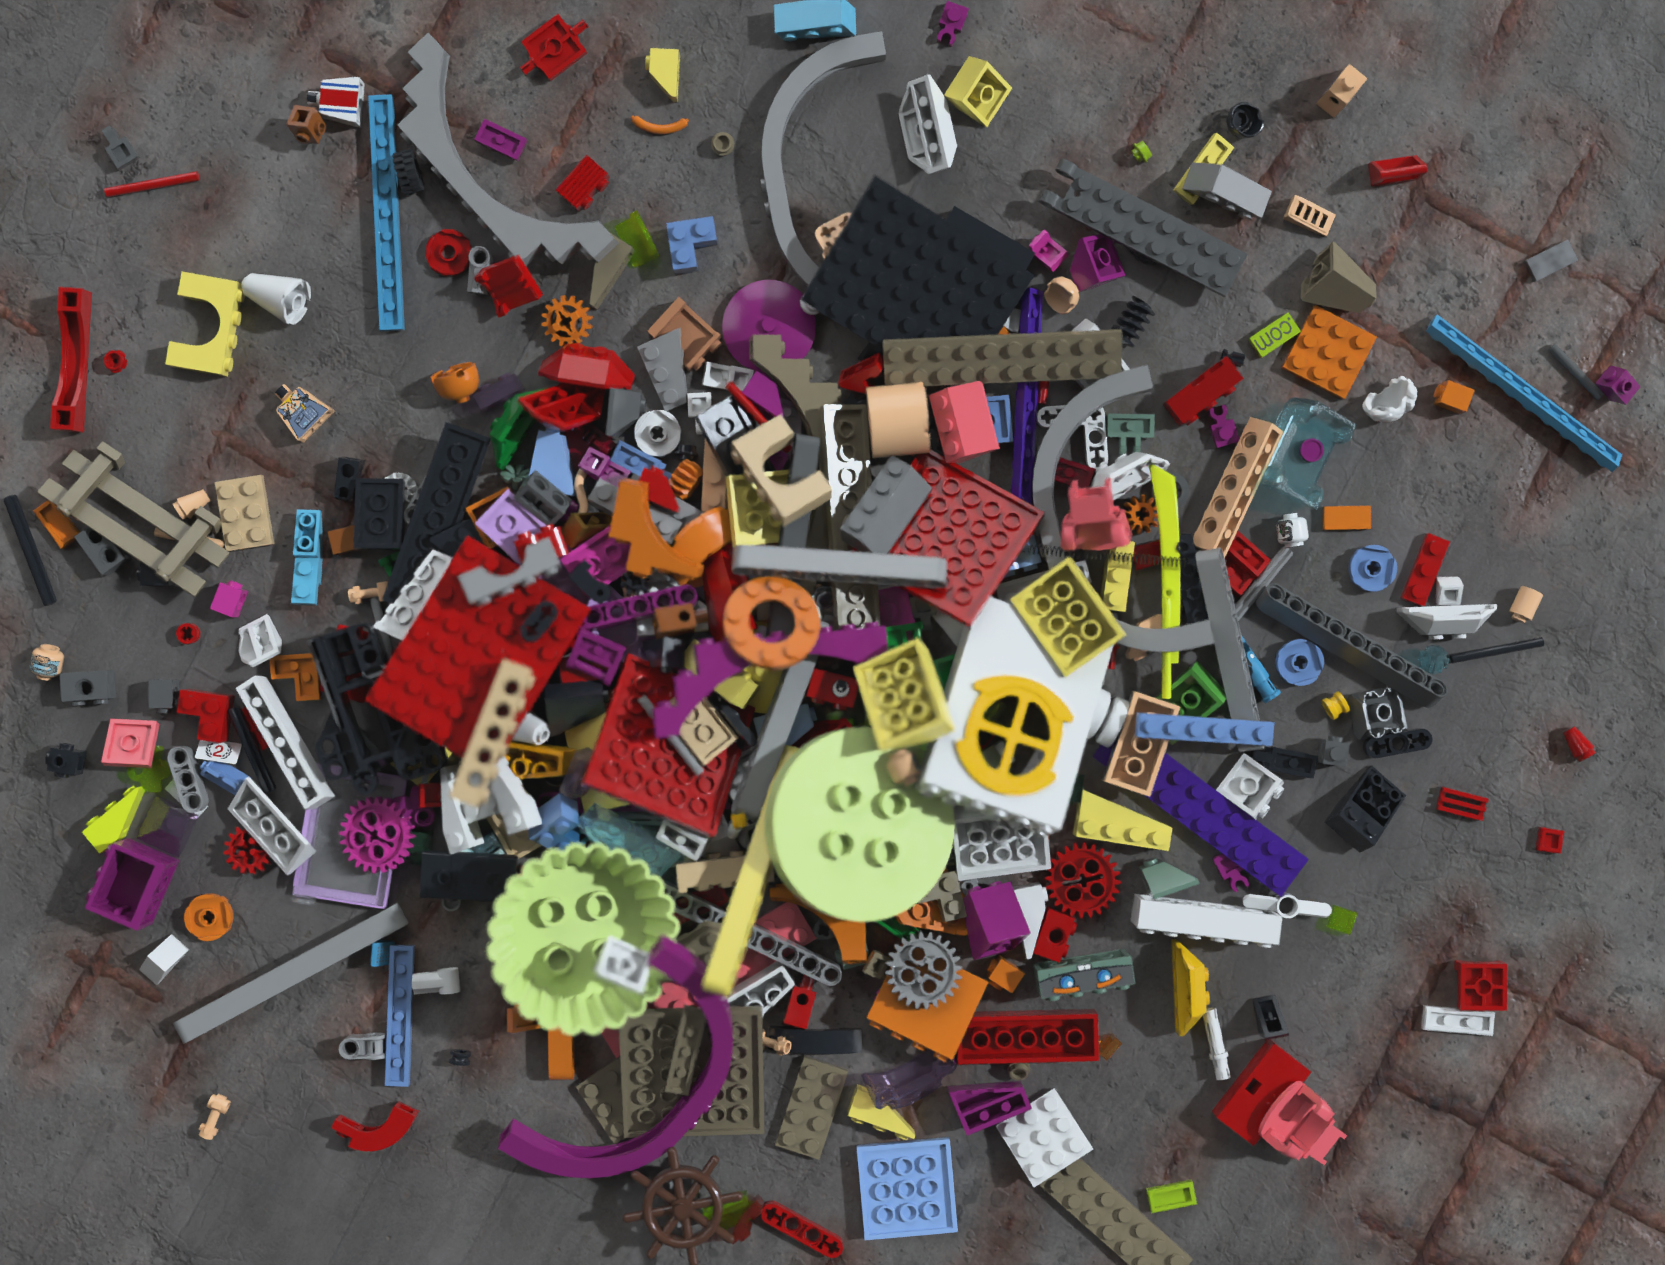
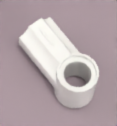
[412,967,460,994]

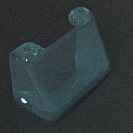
[1260,397,1357,509]

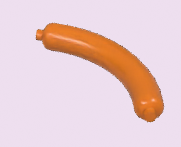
[631,116,689,134]

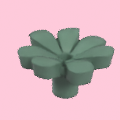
[500,464,530,490]

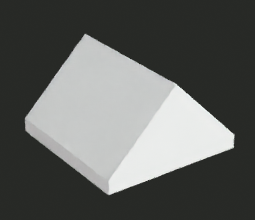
[593,936,650,994]

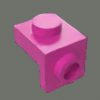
[1029,230,1069,272]

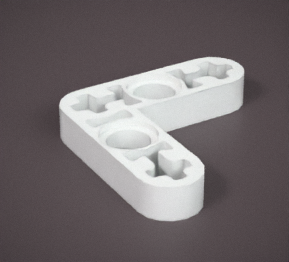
[1037,405,1108,470]

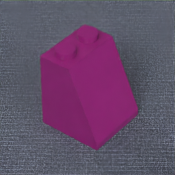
[963,881,1031,960]

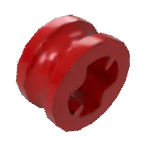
[176,623,201,644]

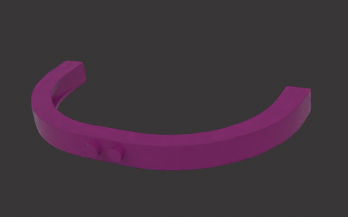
[498,934,733,1178]

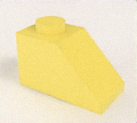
[645,48,680,102]

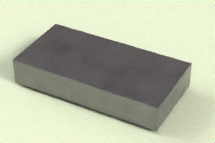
[1524,240,1578,282]

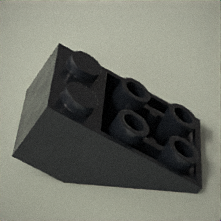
[1325,765,1406,853]

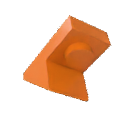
[507,1003,543,1033]

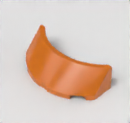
[669,506,732,586]

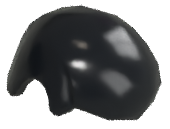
[1226,102,1264,138]

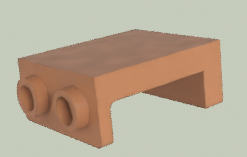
[647,297,722,372]

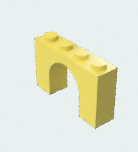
[165,272,245,377]

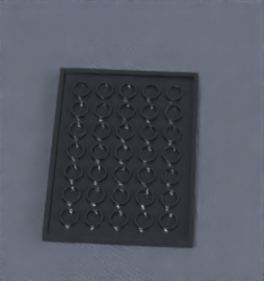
[800,175,1035,388]

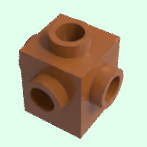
[286,105,327,144]

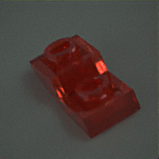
[732,1194,764,1244]

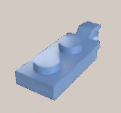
[610,440,672,479]

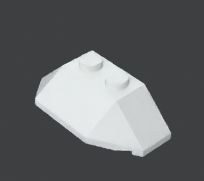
[898,75,957,174]
[1090,452,1170,501]
[1397,604,1497,639]

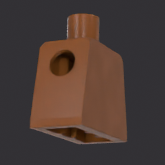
[651,603,709,639]

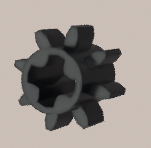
[620,571,650,596]

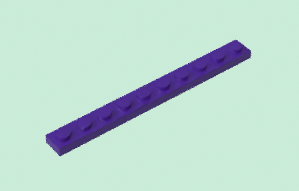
[1011,288,1043,505]

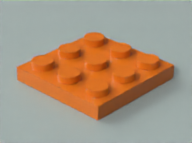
[1281,305,1377,400]

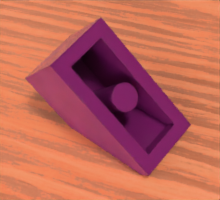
[742,371,784,421]

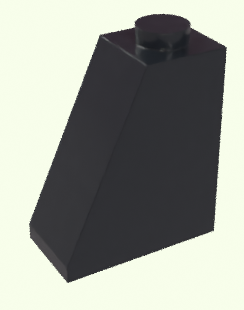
[545,679,609,737]

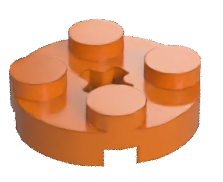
[184,893,234,941]

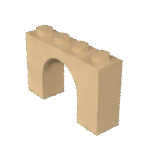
[731,414,833,527]

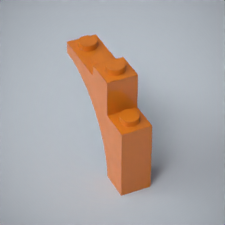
[609,478,704,580]
[770,884,867,964]

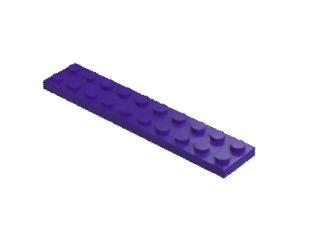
[1092,742,1309,897]

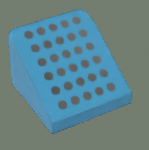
[370,940,395,967]

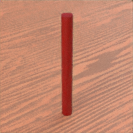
[104,171,200,197]
[725,381,792,453]

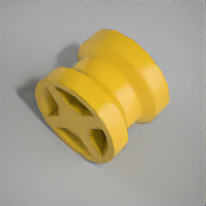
[1321,691,1350,720]

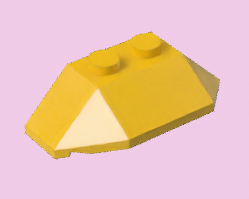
[1171,939,1210,1036]

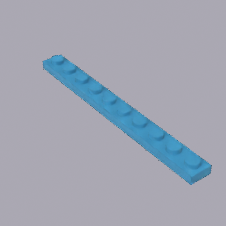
[368,94,405,331]
[1426,314,1622,472]

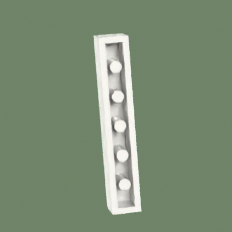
[236,676,335,809]

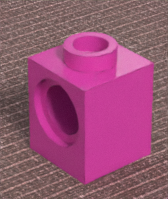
[210,580,248,617]

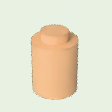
[1509,586,1543,623]

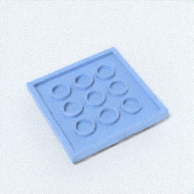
[857,1137,958,1240]

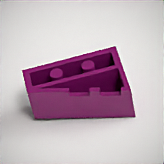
[947,1081,1032,1136]

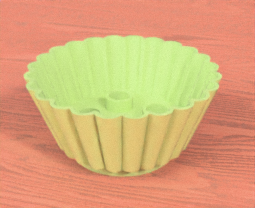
[488,843,680,1035]

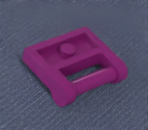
[566,628,626,686]

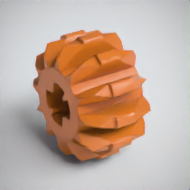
[669,459,703,500]
[1123,495,1158,535]

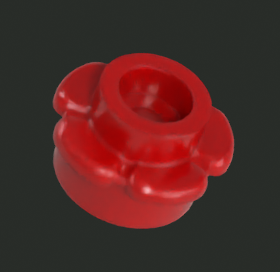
[104,350,128,373]

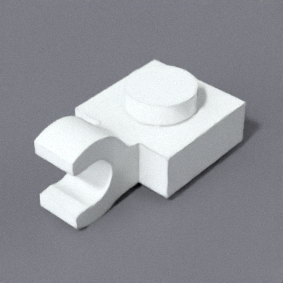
[687,392,712,435]

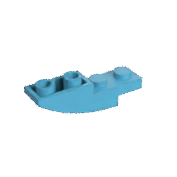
[291,509,323,606]

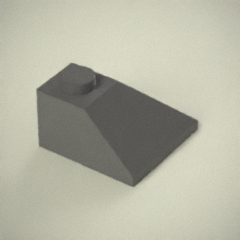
[606,388,646,440]

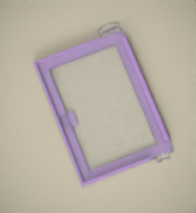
[292,762,408,909]

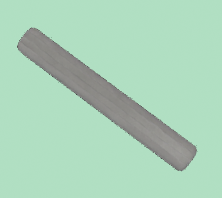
[1235,546,1293,621]

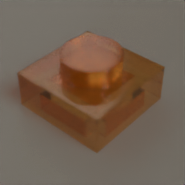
[1099,1033,1122,1061]

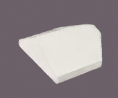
[238,614,282,667]

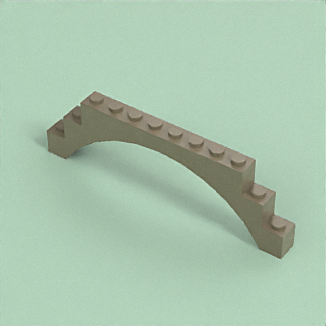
[749,335,841,620]

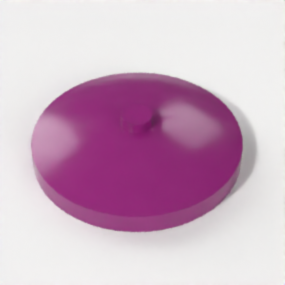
[722,280,816,373]

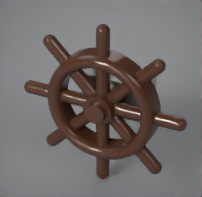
[622,1147,743,1265]

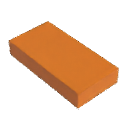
[33,500,80,549]
[1322,506,1371,530]

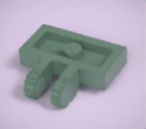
[1106,413,1155,456]

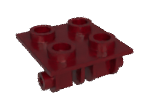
[563,422,617,479]

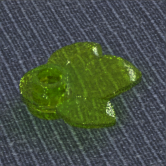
[127,745,172,792]

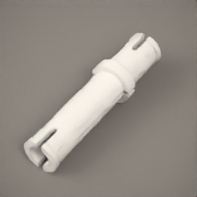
[1203,1007,1231,1080]

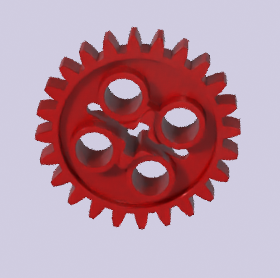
[1045,842,1121,918]

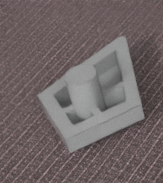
[780,398,802,438]

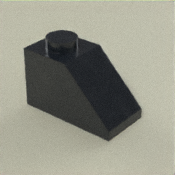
[642,637,686,674]

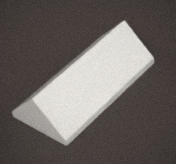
[228,777,316,875]

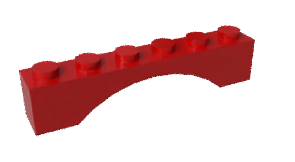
[50,287,92,433]

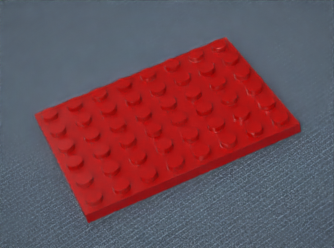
[365,536,592,764]

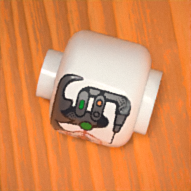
[1276,513,1309,548]

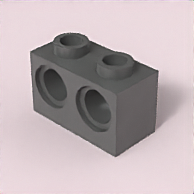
[513,470,572,525]
[74,527,132,575]

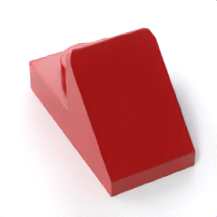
[838,352,884,394]

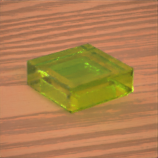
[1326,905,1358,935]

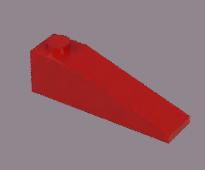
[702,548,758,643]

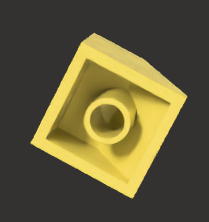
[944,56,1012,127]

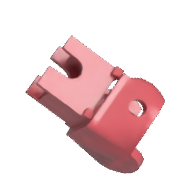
[1060,478,1133,550]
[1258,1081,1347,1165]

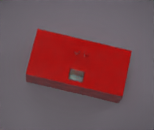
[1212,1039,1311,1146]

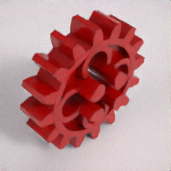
[223,826,272,875]

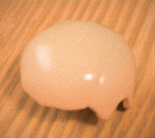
[1044,276,1079,314]

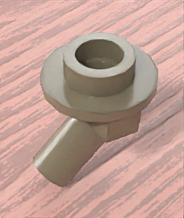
[818,655,844,672]

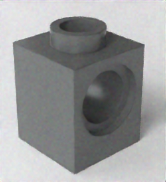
[149,679,179,713]

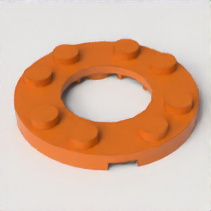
[723,577,820,670]

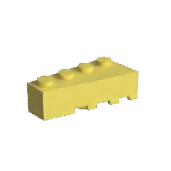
[1073,788,1172,851]

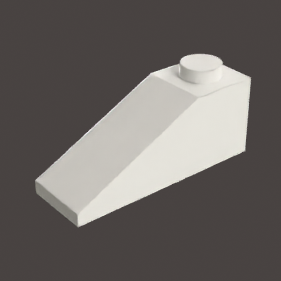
[1013,882,1048,959]

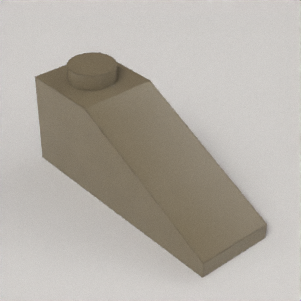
[590,232,636,310]

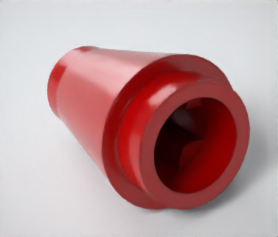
[1563,726,1596,762]

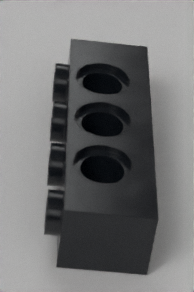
[1177,533,1209,626]

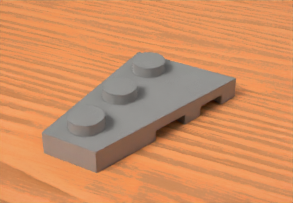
[637,328,688,411]

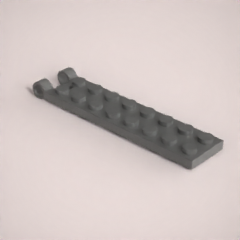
[1039,159,1247,297]

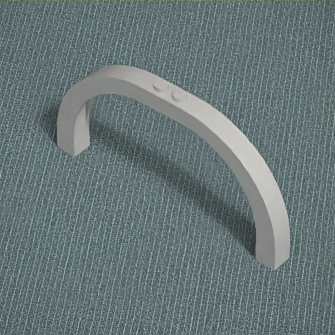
[760,31,886,287]
[1033,365,1215,652]

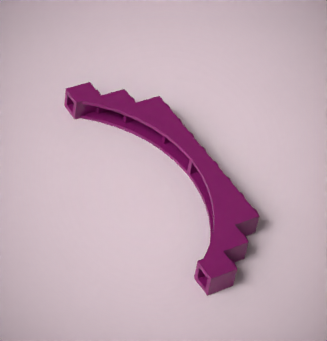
[651,621,895,738]

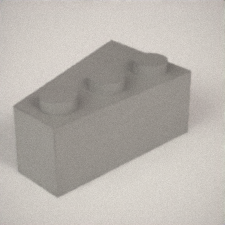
[1182,162,1272,220]

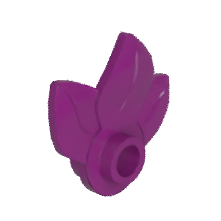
[391,785,435,831]

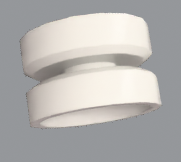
[1087,689,1129,748]

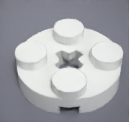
[634,410,682,457]

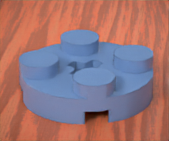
[1348,545,1397,592]
[1275,639,1324,686]

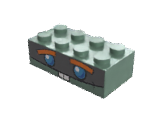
[1033,949,1135,1001]

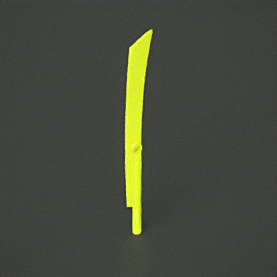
[1149,464,1180,699]

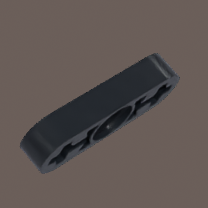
[1363,728,1433,758]

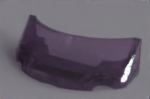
[861,1049,957,1110]

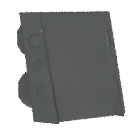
[1347,687,1407,740]

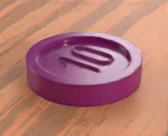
[1300,438,1324,462]

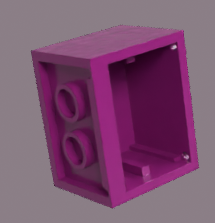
[85,838,180,931]

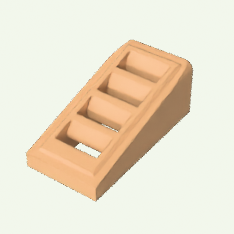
[1283,195,1336,237]

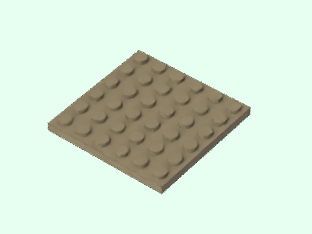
[619,1006,764,1138]

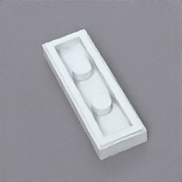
[1421,1005,1495,1036]

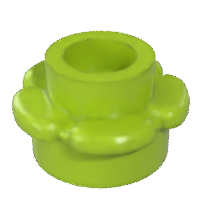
[1131,141,1152,163]

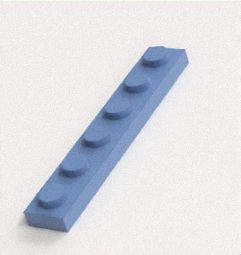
[1135,713,1274,746]
[385,944,415,1087]

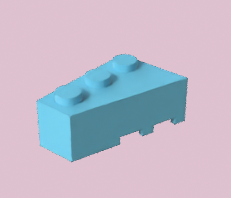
[774,0,856,41]

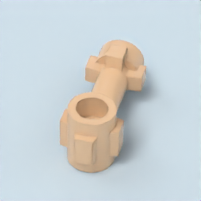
[348,581,388,604]
[762,1029,791,1056]
[199,1094,231,1140]

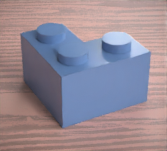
[666,216,718,275]
[528,793,580,852]

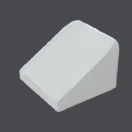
[1436,577,1464,606]

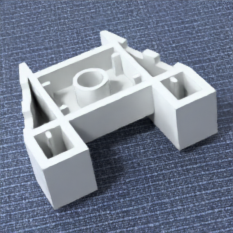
[440,757,542,854]

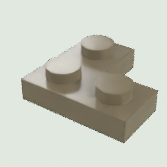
[916,871,967,922]

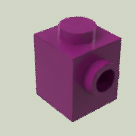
[1595,365,1640,405]

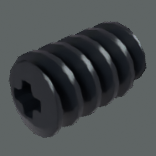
[1111,296,1155,348]

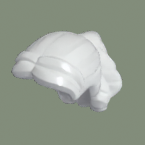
[1362,376,1417,422]

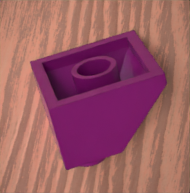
[1070,234,1126,292]

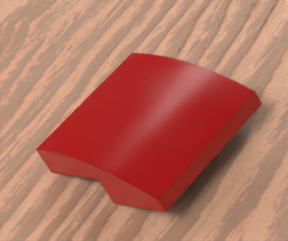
[1225,531,1271,597]

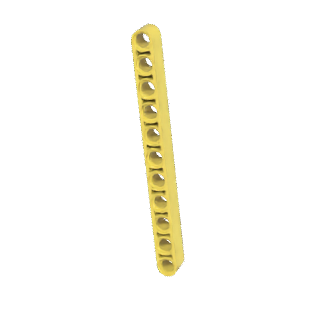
[703,745,799,997]

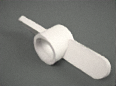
[1243,892,1332,918]

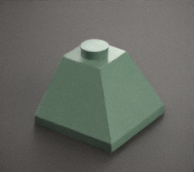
[1138,858,1199,899]

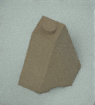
[1301,242,1376,313]

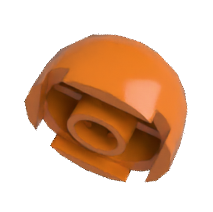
[430,362,480,404]

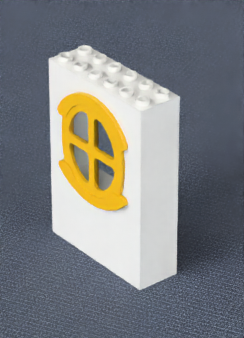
[914,597,1113,837]

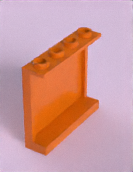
[867,943,988,1062]

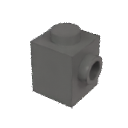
[1317,736,1350,767]

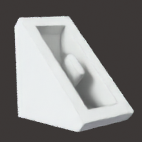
[139,934,189,985]

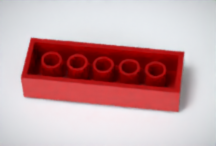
[956,1009,1099,1064]

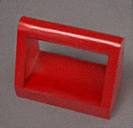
[1368,155,1427,187]

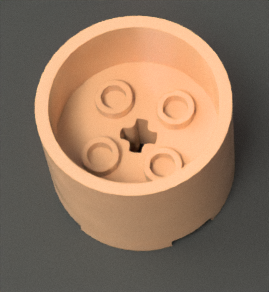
[866,382,930,458]

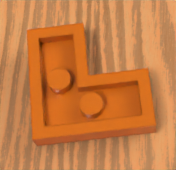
[270,653,322,701]

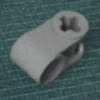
[339,1032,386,1060]

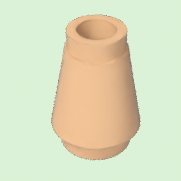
[173,489,211,520]

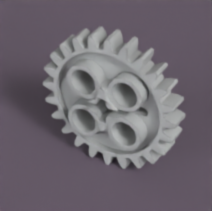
[885,932,962,1010]

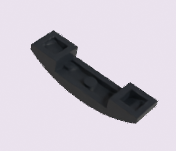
[768,1026,862,1054]

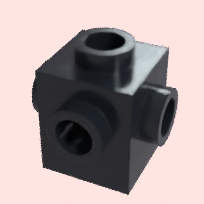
[45,743,87,778]

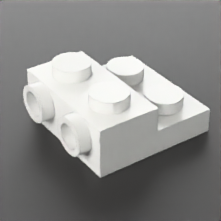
[1216,753,1284,820]

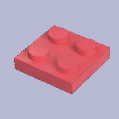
[101,719,160,768]

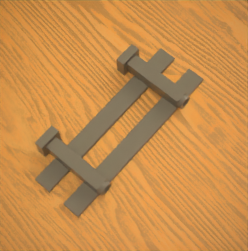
[37,441,230,597]

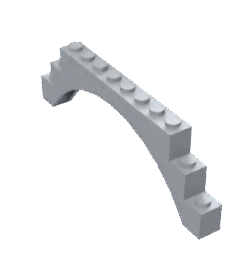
[398,33,619,267]

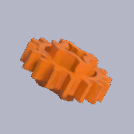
[541,295,593,346]

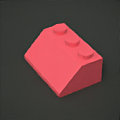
[929,381,1000,463]

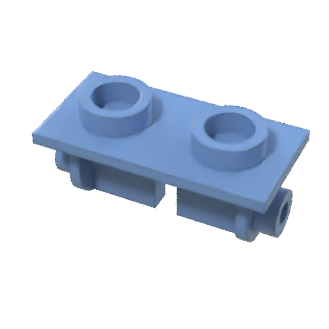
[200,760,252,795]

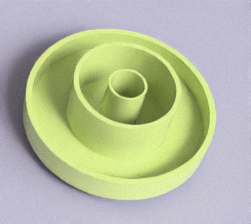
[765,727,955,921]

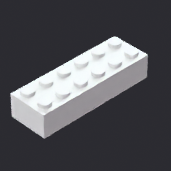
[1131,894,1282,948]

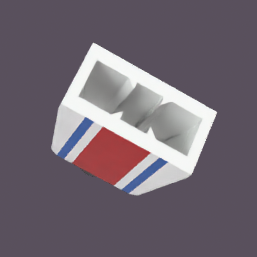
[307,77,365,127]

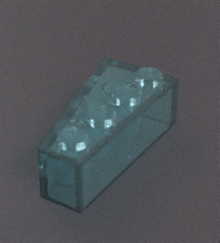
[579,803,683,878]

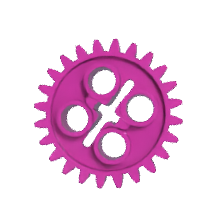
[339,796,416,873]

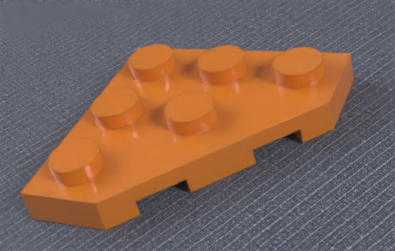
[894,867,968,936]

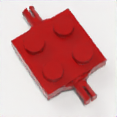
[520,14,589,82]

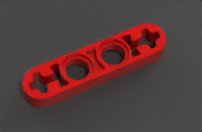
[761,1200,843,1258]

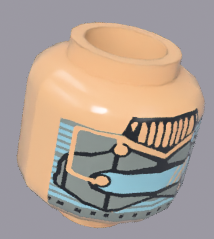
[29,644,64,681]
[886,749,922,787]

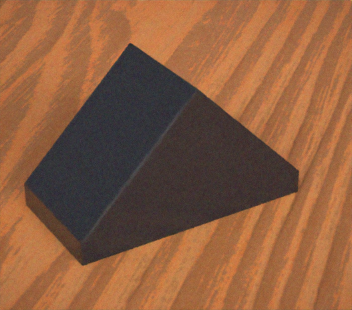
[1253,995,1289,1040]

